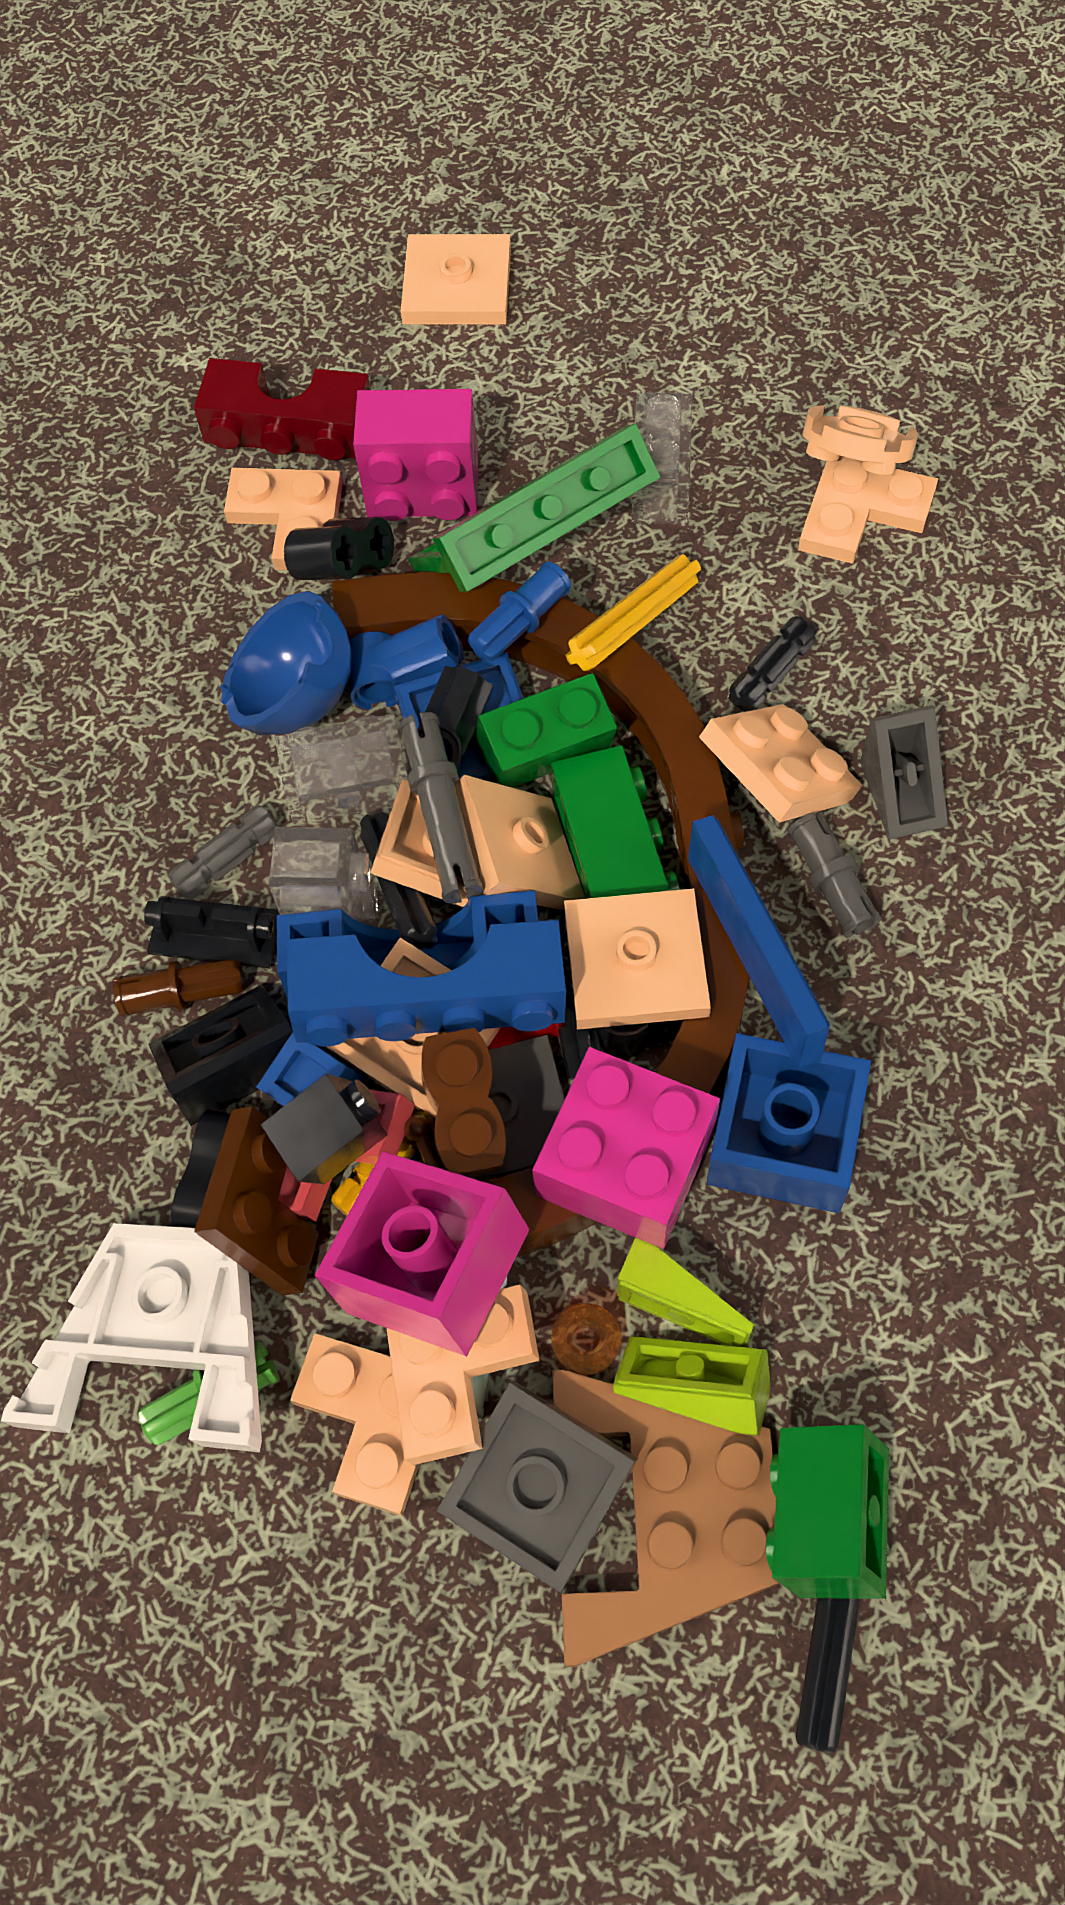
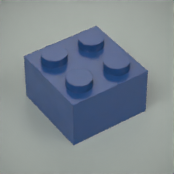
[706,1033,871,1213]

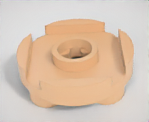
[802,405,918,475]

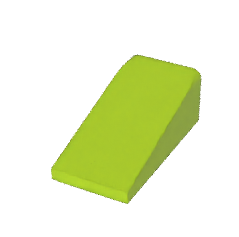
[617,1238,754,1347]
[613,1336,771,1436]

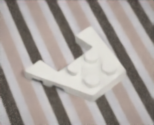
[1,1223,262,1452]

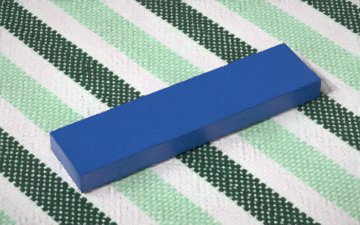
[688,815,830,1069]

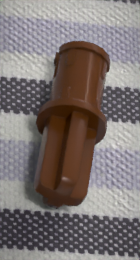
[113,959,245,1017]

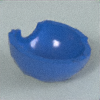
[219,591,352,736]

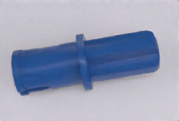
[468,561,571,661]

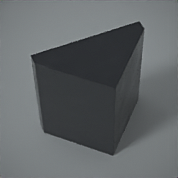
[148,984,293,1126]

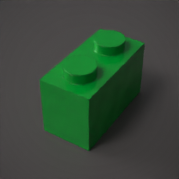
[475,673,617,788]
[766,1424,889,1599]

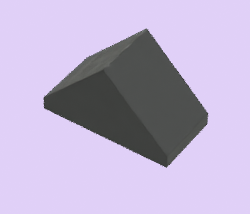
[860,705,948,840]

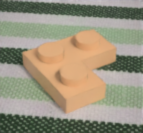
[798,456,938,564]
[224,468,343,570]
[387,1284,540,1465]
[290,1333,420,1517]

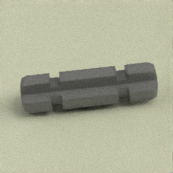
[168,805,279,900]

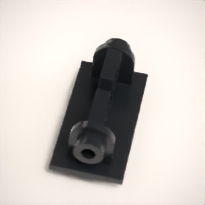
[144,896,282,969]

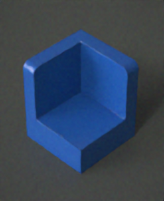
[256,1033,367,1106]

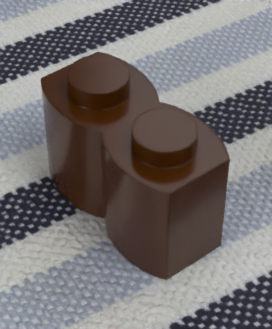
[421,1028,506,1177]

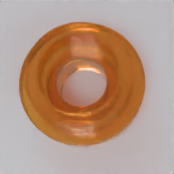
[551,1303,621,1375]

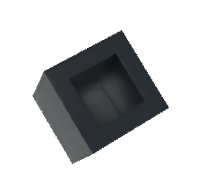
[261,1074,388,1184]

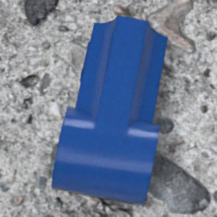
[349,614,464,709]

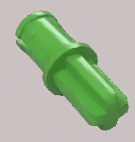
[138,1341,280,1445]

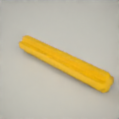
[566,554,701,671]

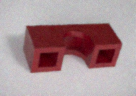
[194,358,371,460]

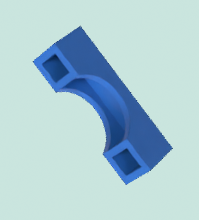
[277,890,538,1000]
[287,920,566,1047]

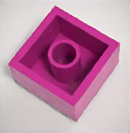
[353,389,479,521]
[532,1047,720,1249]
[314,1151,530,1357]

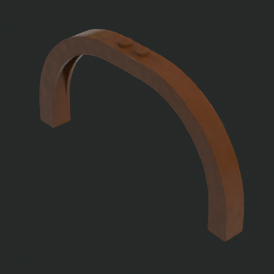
[331,572,754,1257]

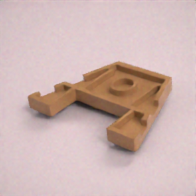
[552,1370,780,1667]

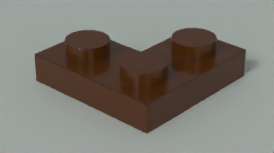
[194,1106,319,1296]

